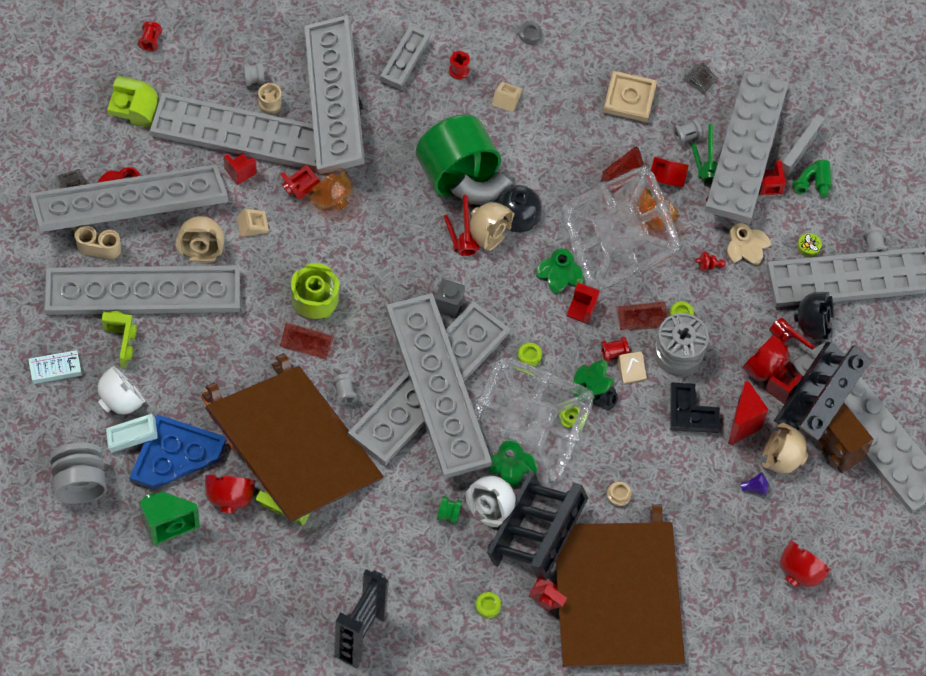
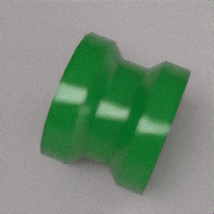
[437,496,462,525]

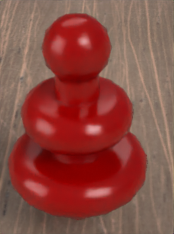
[695,251,726,271]

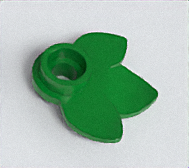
[536,248,583,294]
[574,360,614,403]
[488,440,538,488]

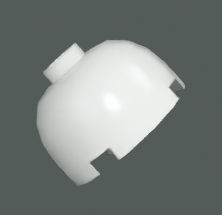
[98,366,145,415]
[466,476,516,527]

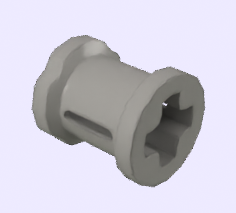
[673,119,703,145]
[863,227,888,252]
[332,374,358,405]

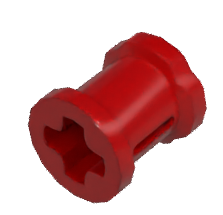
[138,21,163,52]
[449,51,470,80]
[600,337,630,362]

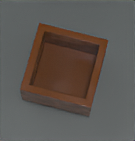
[813,403,874,473]

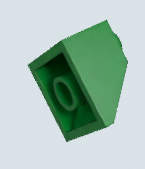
[139,492,200,546]

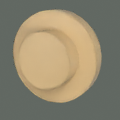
[607,482,632,506]

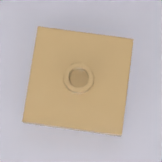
[603,71,657,122]

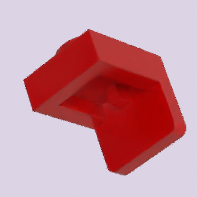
[280,165,322,200]
[528,578,567,610]

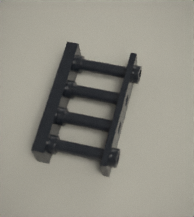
[774,342,872,440]
[487,471,588,581]
[334,569,389,668]

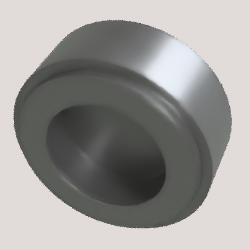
[519,22,542,45]

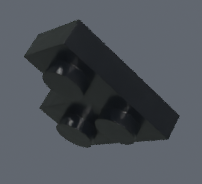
[670,382,720,433]

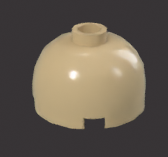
[470,202,515,251]
[176,216,224,263]
[762,423,808,474]

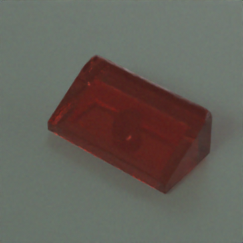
[601,146,645,194]
[616,301,667,330]
[280,322,334,359]

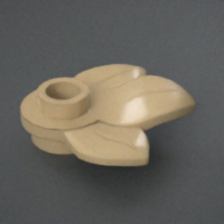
[727,223,771,266]

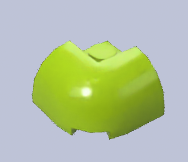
[107,76,160,128]

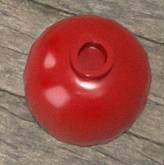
[742,335,790,382]
[205,475,256,514]
[780,540,831,588]

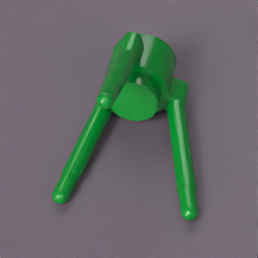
[691,123,718,184]

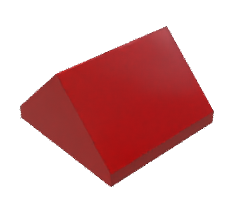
[728,381,769,445]

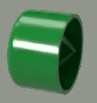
[416,114,501,197]

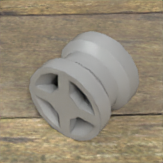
[243,62,264,87]

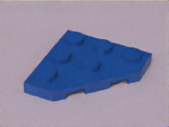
[129,414,227,490]

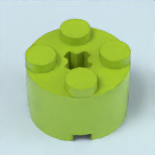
[291,263,339,319]

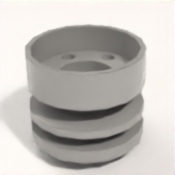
[653,313,709,376]
[49,443,107,504]

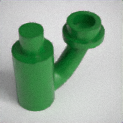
[792,159,832,198]

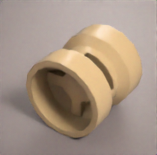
[258,83,281,114]

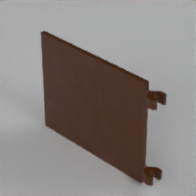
[202,353,384,522]
[555,504,685,667]

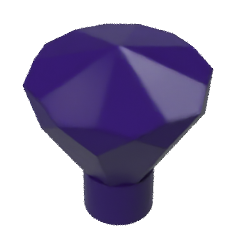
[741,472,769,496]

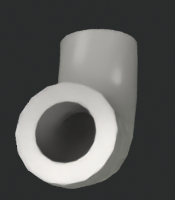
[450,172,514,206]

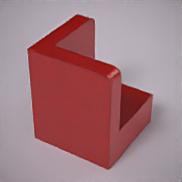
[223,154,257,185]
[649,157,689,187]
[759,160,786,196]
[567,282,600,324]
[765,374,803,404]

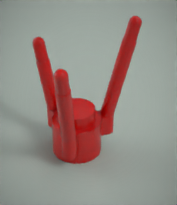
[444,194,480,256]
[769,318,816,378]

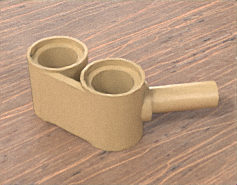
[71,226,121,259]

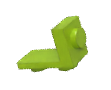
[102,311,137,368]

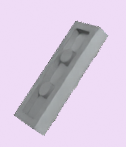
[380,25,431,90]
[780,114,825,178]

